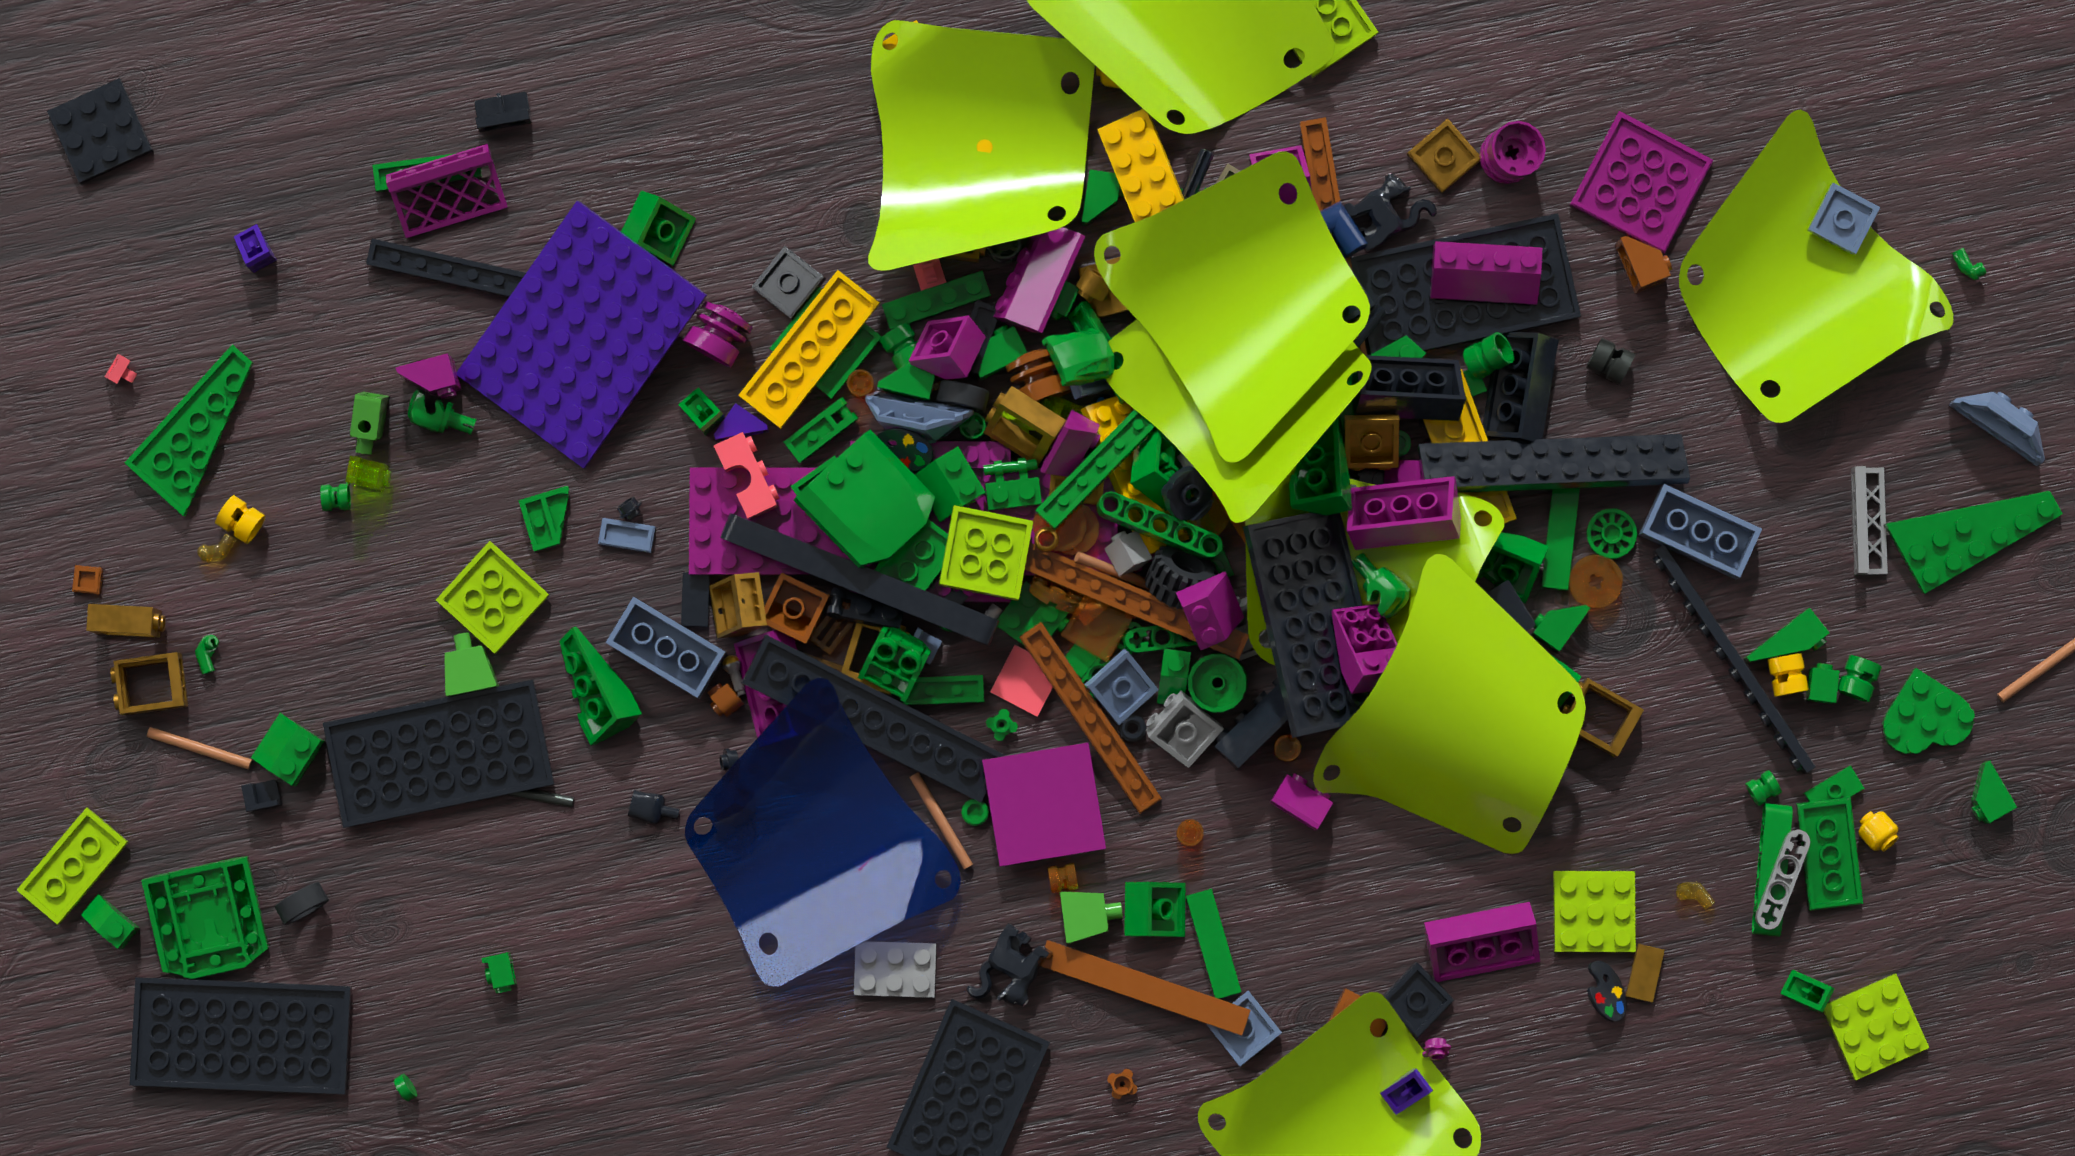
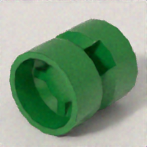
[879,322,918,370]
[1463,332,1514,379]
[1838,655,1882,702]

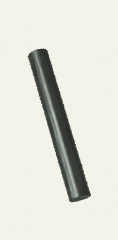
[508,789,574,808]

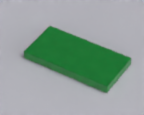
[1796,797,1863,911]

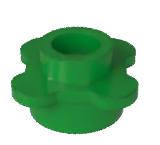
[986,709,1018,741]

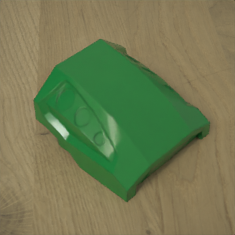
[1042,328,1114,386]
[858,627,931,702]

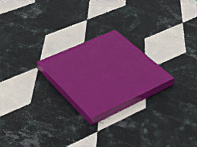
[1570,111,1713,254]
[982,743,1106,866]

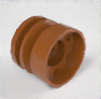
[1006,349,1072,405]

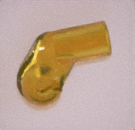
[197,533,237,563]
[1676,882,1715,910]

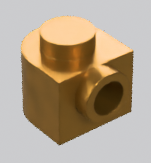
[1076,267,1111,302]

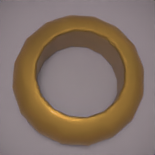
[1034,527,1059,552]

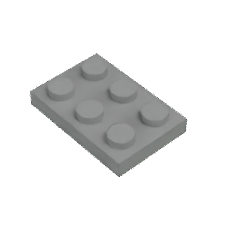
[854,941,936,997]

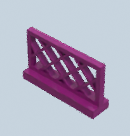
[386,144,508,238]

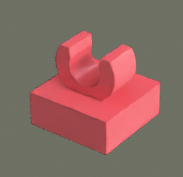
[913,258,946,291]
[105,354,137,384]

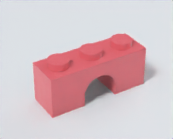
[714,432,780,520]

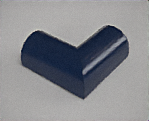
[1320,201,1368,259]

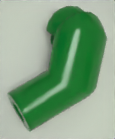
[1952,247,1987,280]
[195,635,219,675]

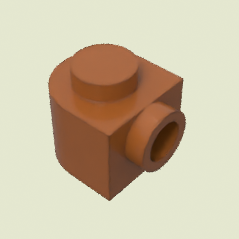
[707,683,744,718]

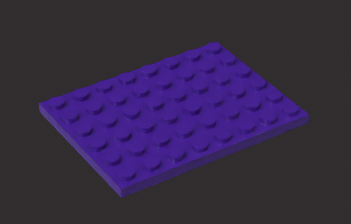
[456,201,707,468]

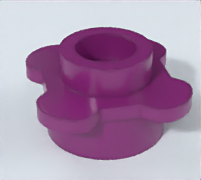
[1422,1038,1451,1060]

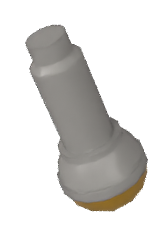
[722,655,746,696]

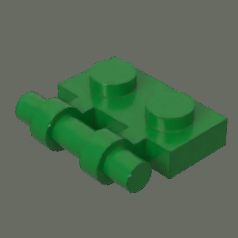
[983,457,1042,511]

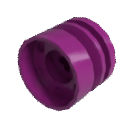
[1479,121,1546,184]
[683,301,753,368]

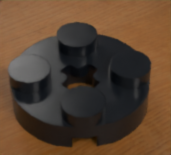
[1161,466,1214,521]

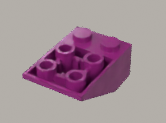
[1331,604,1397,694]

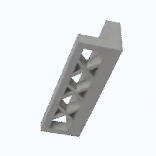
[1851,466,1888,575]

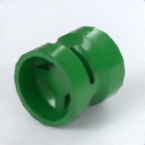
[959,412,986,441]
[320,483,351,511]
[1745,770,1782,806]

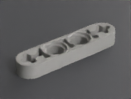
[1755,830,1810,929]

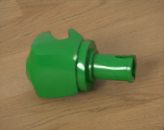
[407,388,476,435]
[1352,553,1411,619]

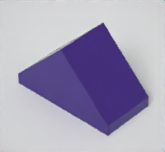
[234,224,277,273]
[714,403,769,442]
[1380,1068,1433,1115]

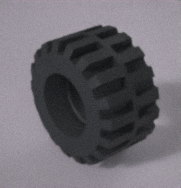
[1145,545,1219,610]

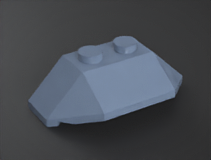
[865,391,974,443]
[1949,392,2045,466]

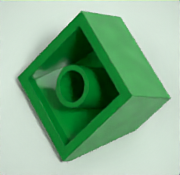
[621,191,696,266]
[915,446,986,522]
[251,713,325,786]
[1125,882,1186,937]

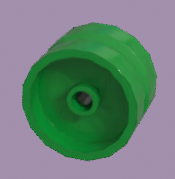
[1188,653,1248,712]

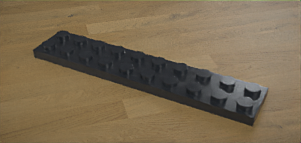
[1417,434,1690,493]
[741,635,1004,803]

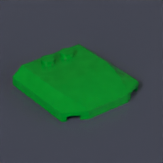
[794,430,935,568]
[141,856,269,979]

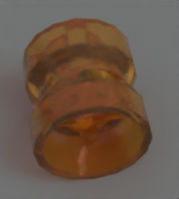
[847,370,874,399]
[1273,735,1301,762]
[1176,819,1204,847]
[1047,863,1078,893]

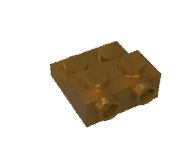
[1344,415,1399,471]

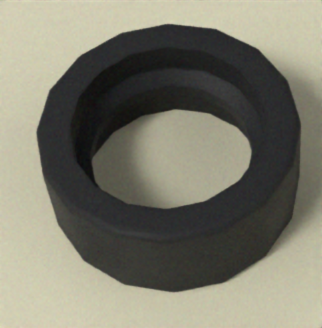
[936,380,989,413]
[275,882,329,925]

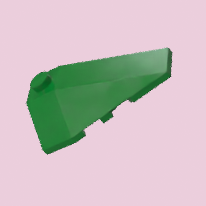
[1289,415,1352,515]
[1478,532,1549,604]
[559,627,642,745]

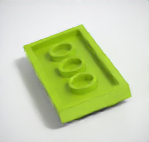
[17,807,129,925]

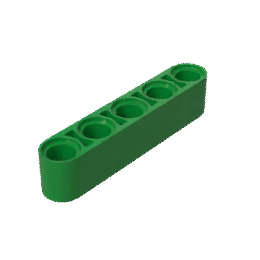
[1096,492,1223,560]
[1752,803,1793,937]

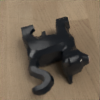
[1343,173,1437,251]
[966,923,1053,1006]

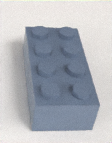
[1639,484,1762,580]
[606,597,727,699]

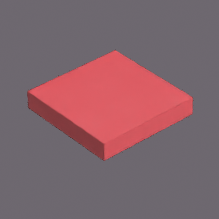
[990,645,1053,717]

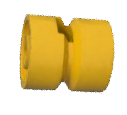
[215,495,266,544]
[1767,653,1809,697]

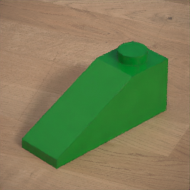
[1744,608,1830,663]

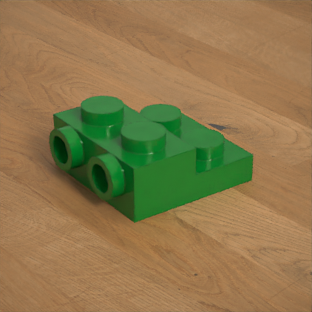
[997,581,1070,648]

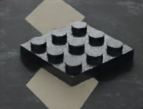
[47,78,153,184]

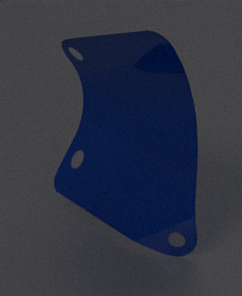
[685,678,961,987]

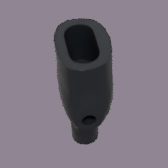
[628,790,680,824]

